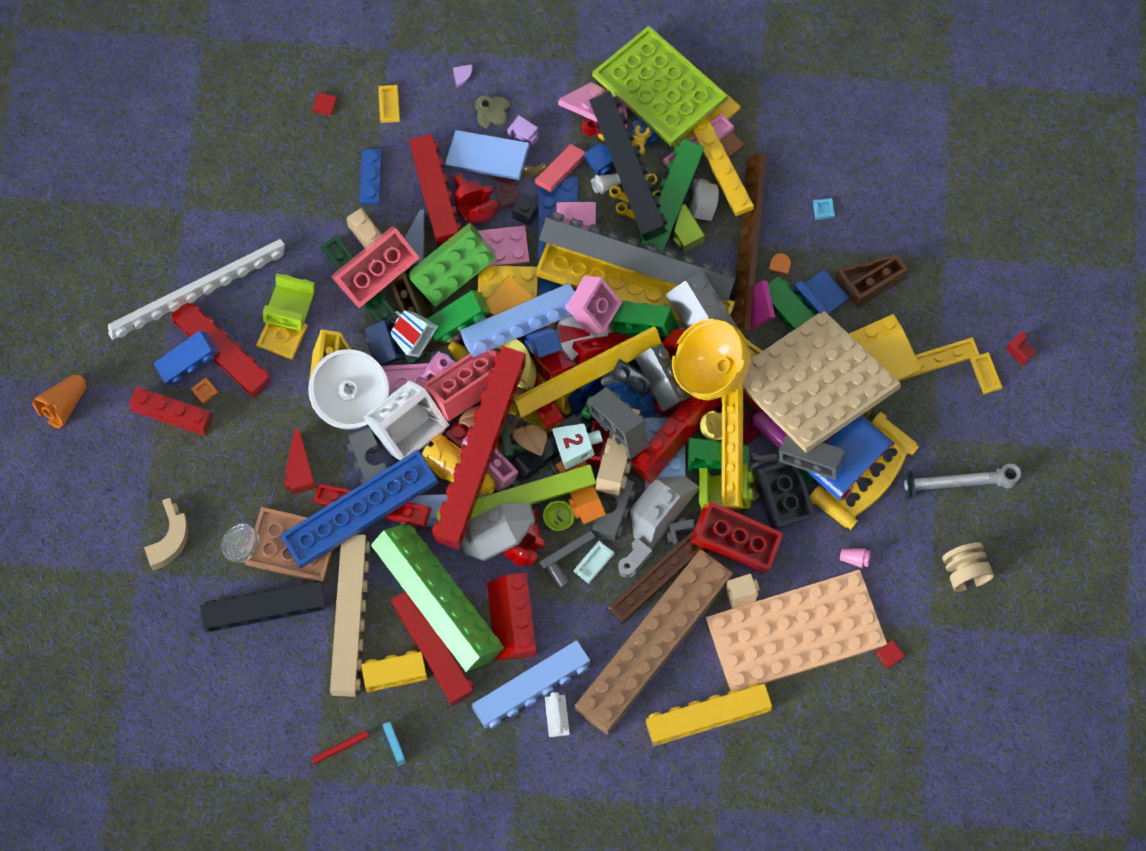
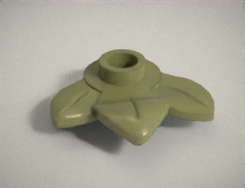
[475,95,511,129]

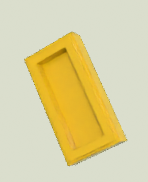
[378,85,400,123]
[970,352,1002,395]

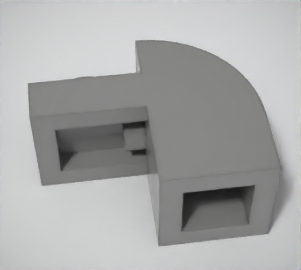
[689,179,719,221]

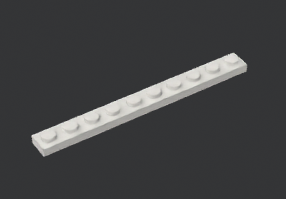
[108,239,284,340]

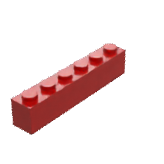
[409,134,461,247]
[170,303,271,399]
[631,394,722,484]
[391,591,474,706]

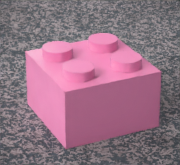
[566,276,622,334]

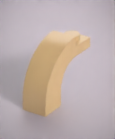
[144,498,188,571]

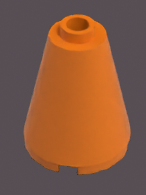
[32,375,87,428]

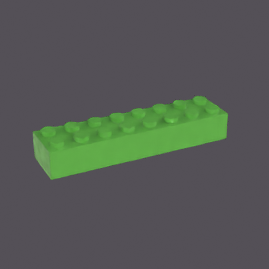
[371,523,504,672]

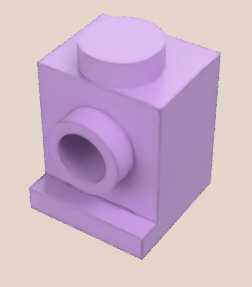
[507,116,539,146]

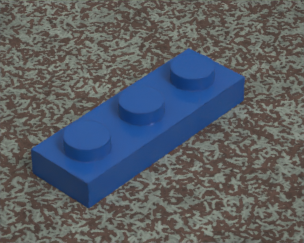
[360,149,382,205]

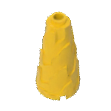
[421,434,496,496]

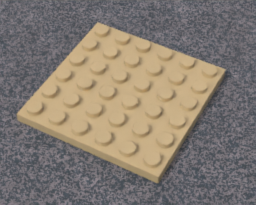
[743,311,901,453]

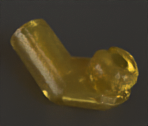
[521,162,547,179]

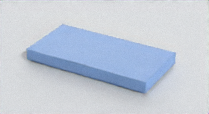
[445,130,530,180]

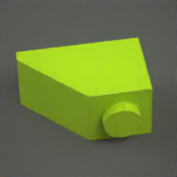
[673,204,705,253]

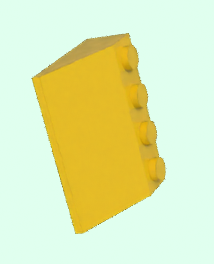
[849,314,921,381]

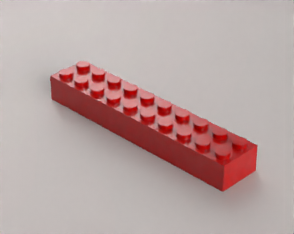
[432,346,527,550]

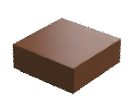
[720,131,744,158]

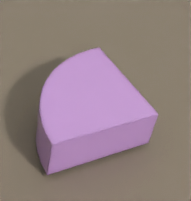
[453,64,472,87]

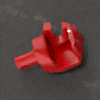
[452,174,498,224]
[502,509,546,566]

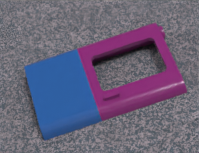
[752,410,895,501]

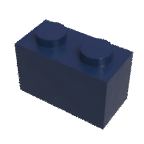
[365,320,406,366]

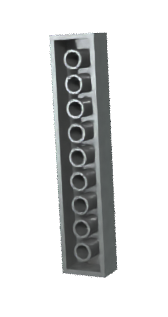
[539,212,736,301]

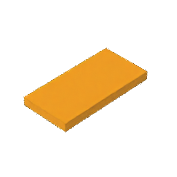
[486,275,559,341]

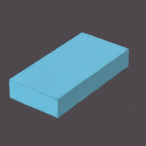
[383,722,406,766]

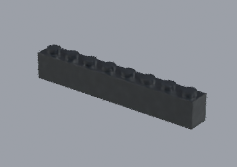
[589,91,668,241]

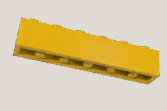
[646,683,772,746]

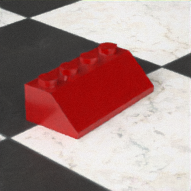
[487,572,537,661]

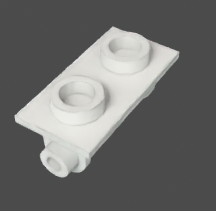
[545,693,570,737]

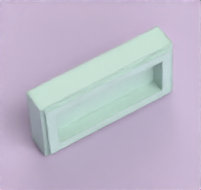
[573,541,615,584]

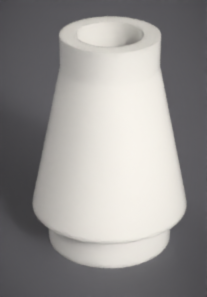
[591,173,621,194]

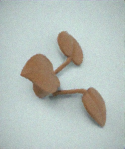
[459,387,547,456]

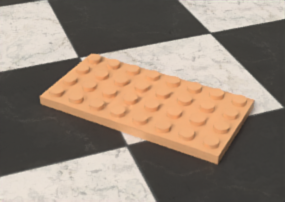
[706,570,887,691]

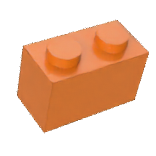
[568,486,606,524]

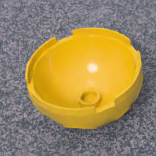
[672,319,751,400]

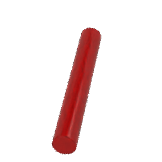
[311,730,369,765]

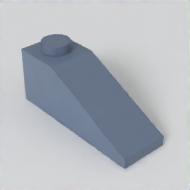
[404,209,425,271]

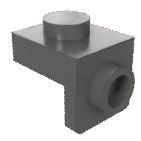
[666,518,695,548]

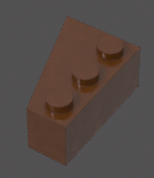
[836,254,908,308]

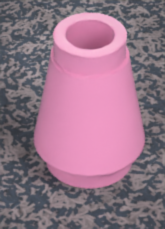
[840,548,871,568]

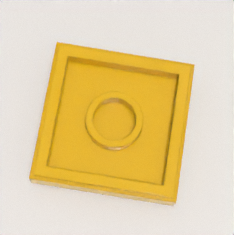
[256,323,308,360]

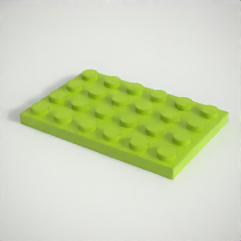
[592,26,728,147]

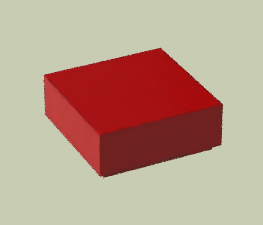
[313,92,337,116]
[876,640,905,669]

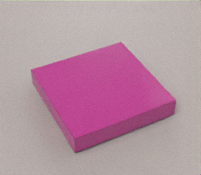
[748,280,775,332]

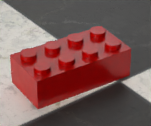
[690,501,783,574]

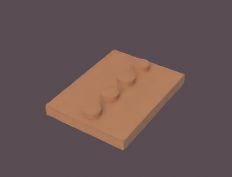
[245,507,333,584]

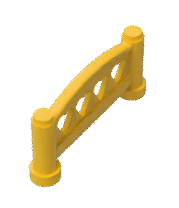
[809,412,919,530]

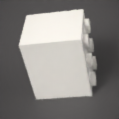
[363,380,449,460]

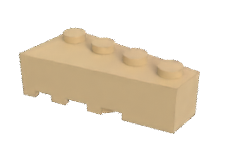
[595,408,640,496]

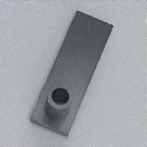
[538,531,595,589]

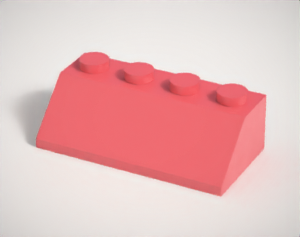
[331,227,420,308]
[422,349,496,421]

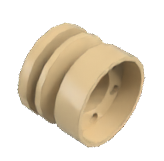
[942,542,994,591]

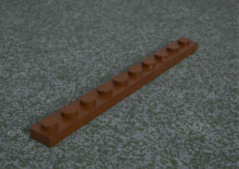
[732,152,767,333]
[609,477,761,623]

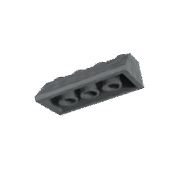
[666,271,738,329]

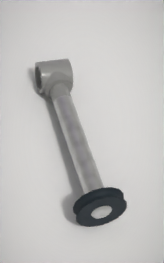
[903,463,1021,500]

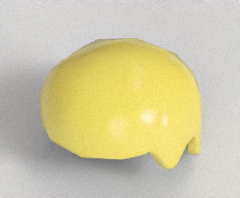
[700,410,722,441]

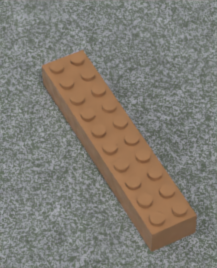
[575,549,733,735]

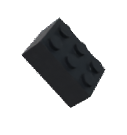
[753,463,815,530]

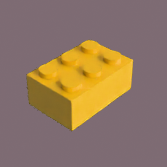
[478,266,538,300]

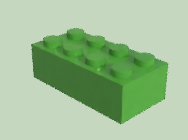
[409,223,496,307]

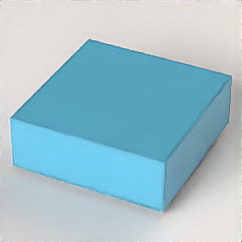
[813,198,835,220]

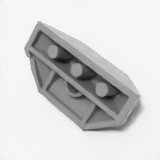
[630,476,699,549]
[462,503,535,561]

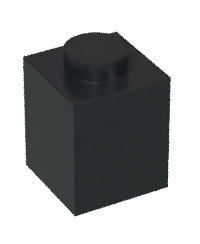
[512,194,539,226]

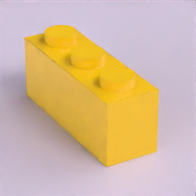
[361,651,427,692]

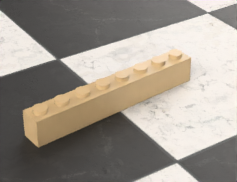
[330,534,371,697]

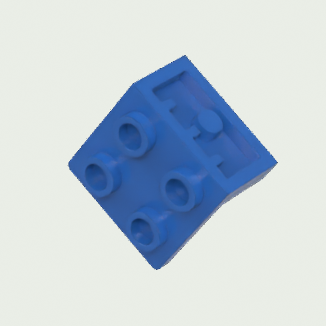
[794,270,849,315]
[605,381,655,419]

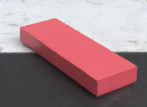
[535,144,585,192]

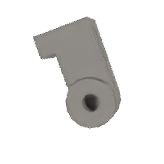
[618,538,652,578]

